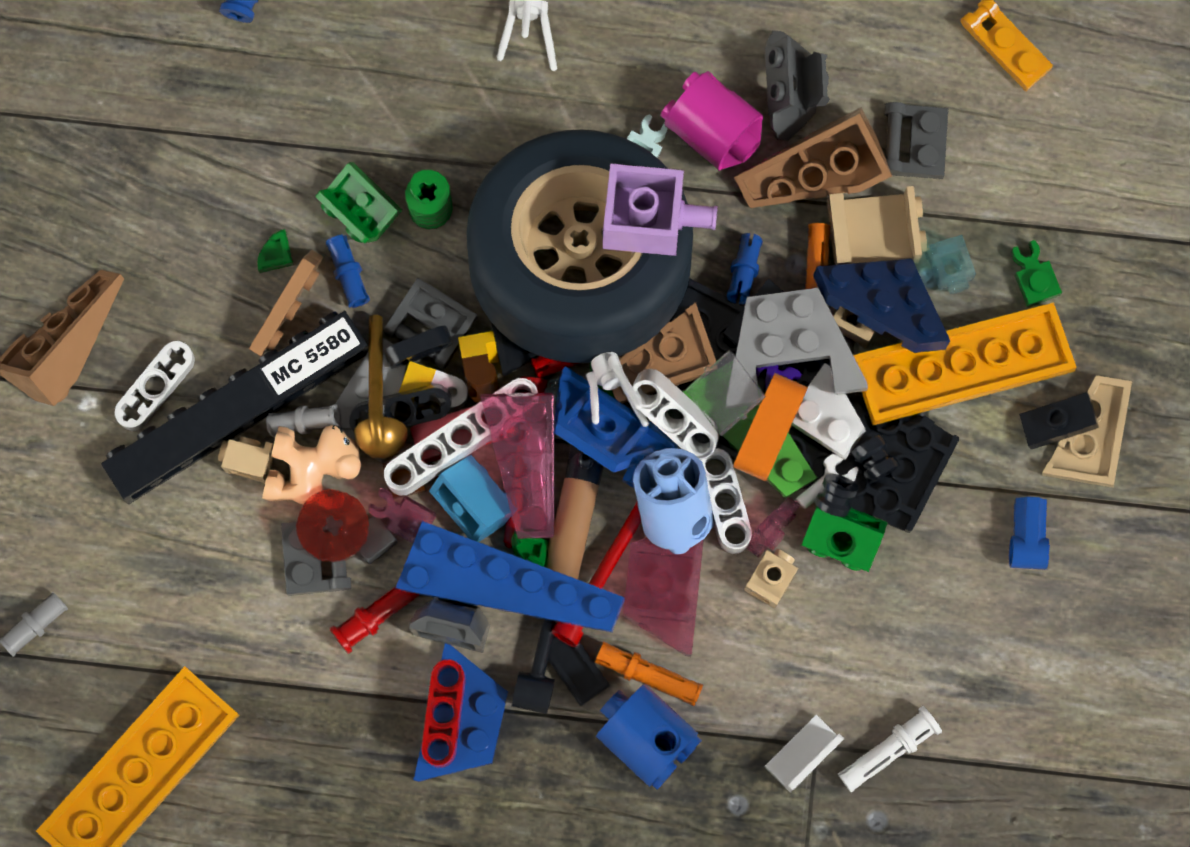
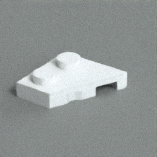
[792,363,866,460]

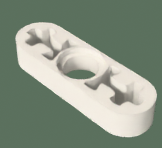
[115,341,195,431]

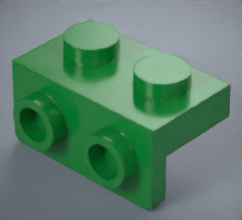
[315,162,403,243]

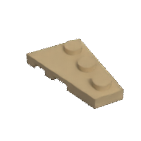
[1042,375,1132,488]

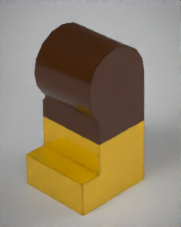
[458,331,499,403]

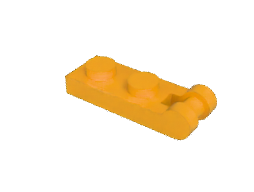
[960,0,1053,92]

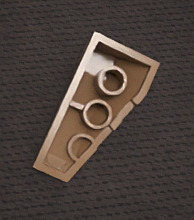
[734,107,892,208]
[0,270,124,406]

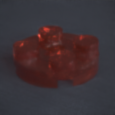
[296,489,369,563]

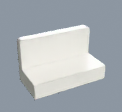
[764,715,844,792]

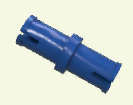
[727,233,763,304]
[325,235,370,308]

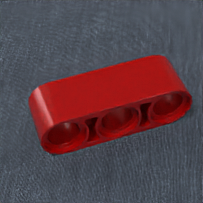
[422,659,466,768]

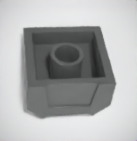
[409,597,490,653]

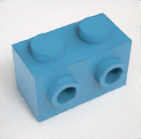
[429,455,517,542]

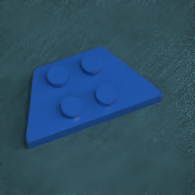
[553,366,678,473]
[413,643,508,782]

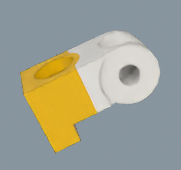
[399,361,468,412]

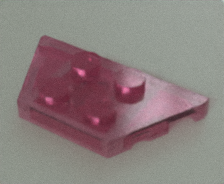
[623,538,704,657]

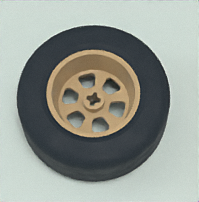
[467,129,693,363]

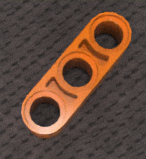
[733,373,808,482]

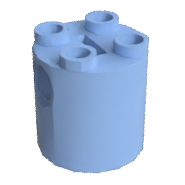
[633,448,714,554]

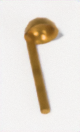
[354,315,408,459]

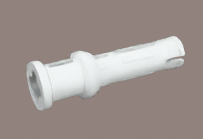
[838,706,942,793]

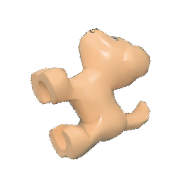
[262,425,362,510]

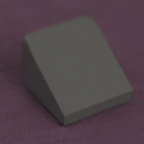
[348,515,398,565]

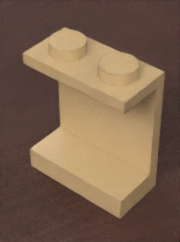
[827,186,927,265]

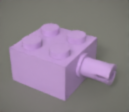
[603,164,718,256]

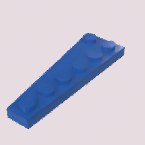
[396,521,625,633]

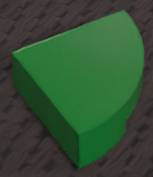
[257,229,294,273]
[511,529,549,567]

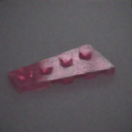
[479,393,554,539]

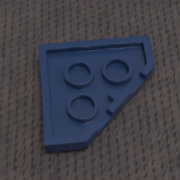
[813,258,950,353]

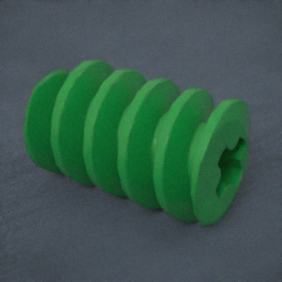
[405,170,453,230]

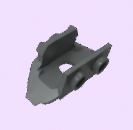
[765,30,830,141]

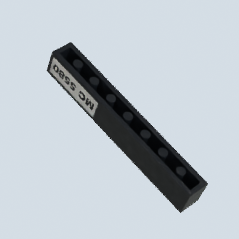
[101,310,369,504]

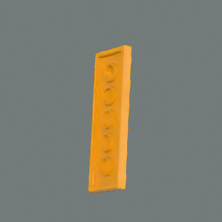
[853,302,1077,425]
[36,666,240,847]

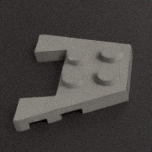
[727,288,868,409]

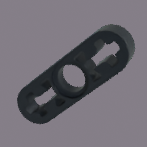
[349,384,452,431]

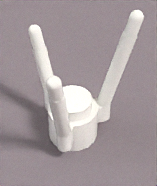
[497,0,557,71]
[586,352,649,427]

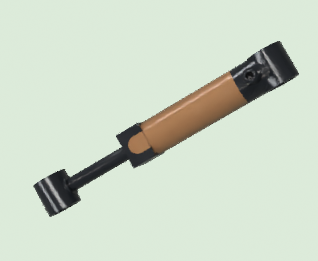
[512,445,604,714]

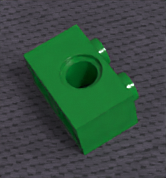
[801,506,888,572]

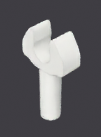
[796,454,858,509]

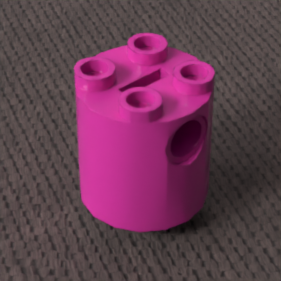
[660,71,764,170]

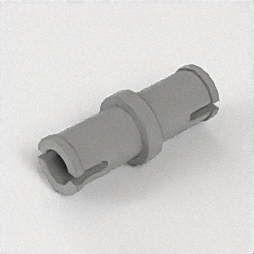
[266,404,341,436]
[0,592,68,657]

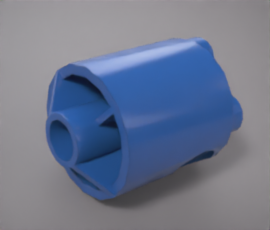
[596,683,702,790]

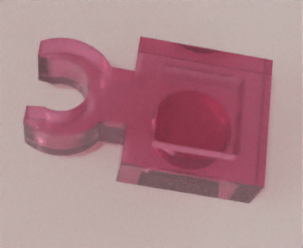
[368,488,436,544]
[747,497,800,558]

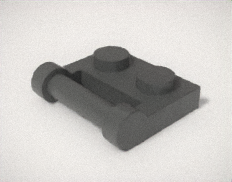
[885,102,948,179]
[384,278,478,370]
[281,517,352,596]

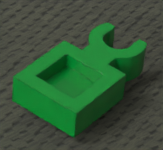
[1011,240,1062,308]

